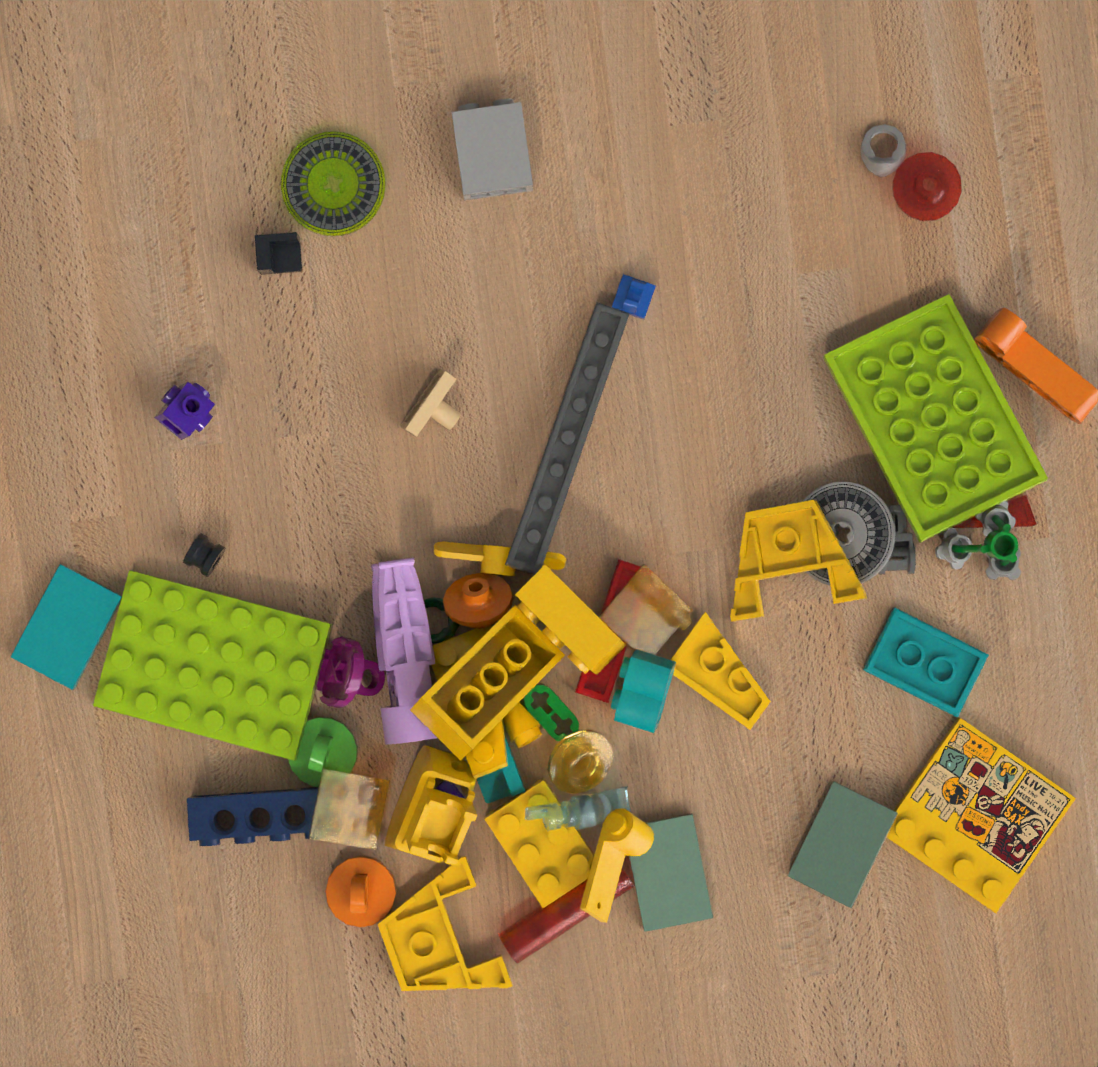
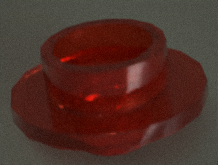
[892,152,962,222]

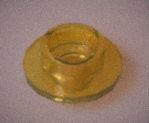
[547,729,613,794]

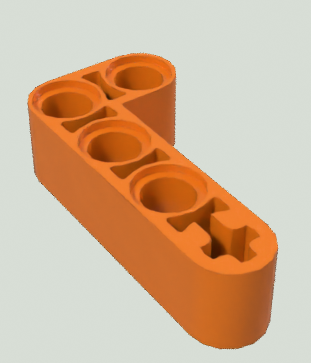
[974,308,1098,424]

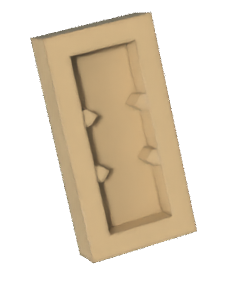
[400,369,461,437]

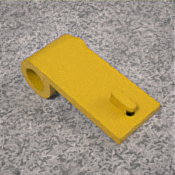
[580,808,654,923]

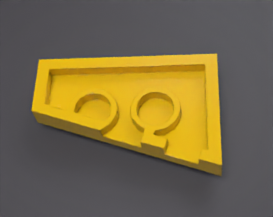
[670,611,771,730]

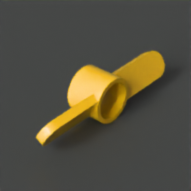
[433,541,566,576]

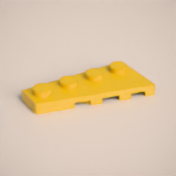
[432,625,508,779]

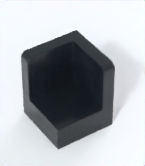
[255,232,302,275]

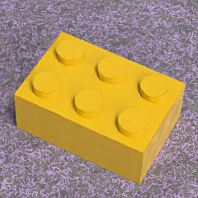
[515,565,626,675]
[484,777,594,908]

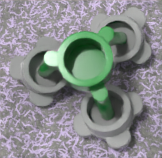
[935,501,1021,580]

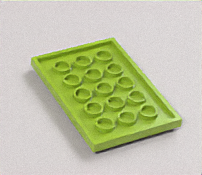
[823,294,1048,543]
[93,570,333,761]

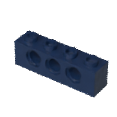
[187,786,334,846]

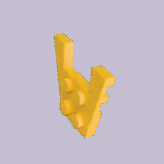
[730,500,867,622]
[377,855,513,991]

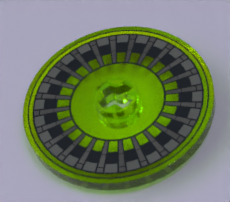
[281,131,386,237]

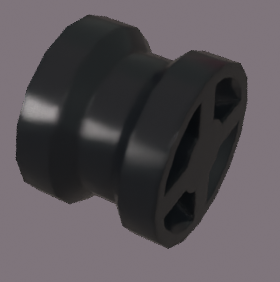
[183,533,226,577]

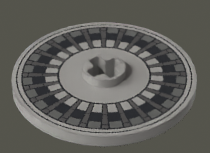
[803,482,896,585]

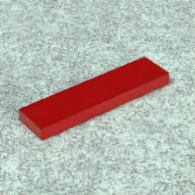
[575,559,652,703]

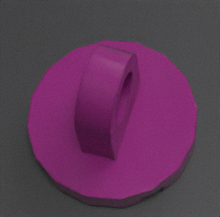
[316,636,385,708]

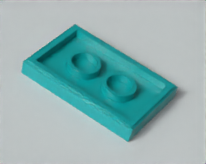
[11,564,122,690]
[862,608,989,717]

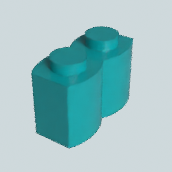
[611,649,676,733]

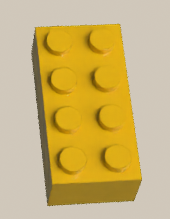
[410,605,565,761]

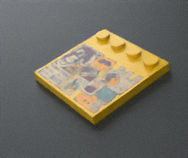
[887,717,1076,914]

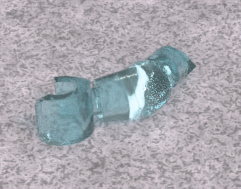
[525,786,631,831]

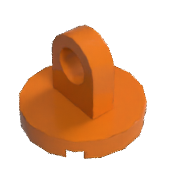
[325,856,396,927]

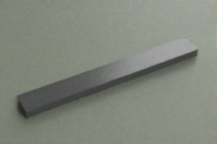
[505,302,630,575]

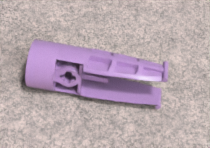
[371,558,437,744]

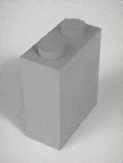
[452,98,533,201]

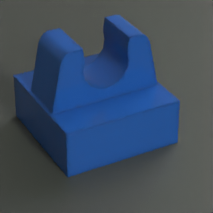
[612,274,656,320]

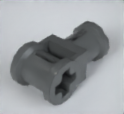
[878,505,916,575]

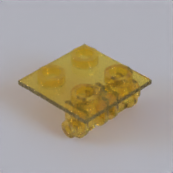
[599,564,692,655]
[309,769,390,849]

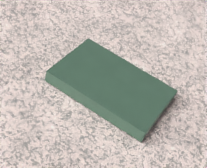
[788,781,898,908]
[629,813,713,932]

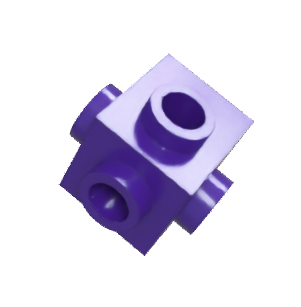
[154,382,215,440]

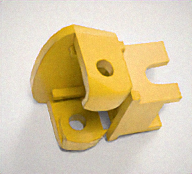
[384,745,477,866]

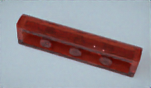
[498,867,635,964]

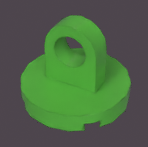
[288,717,358,787]

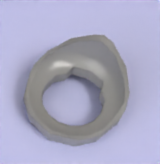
[860,124,906,177]

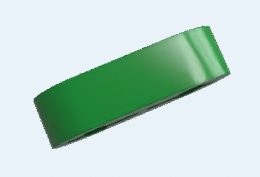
[524,684,579,742]

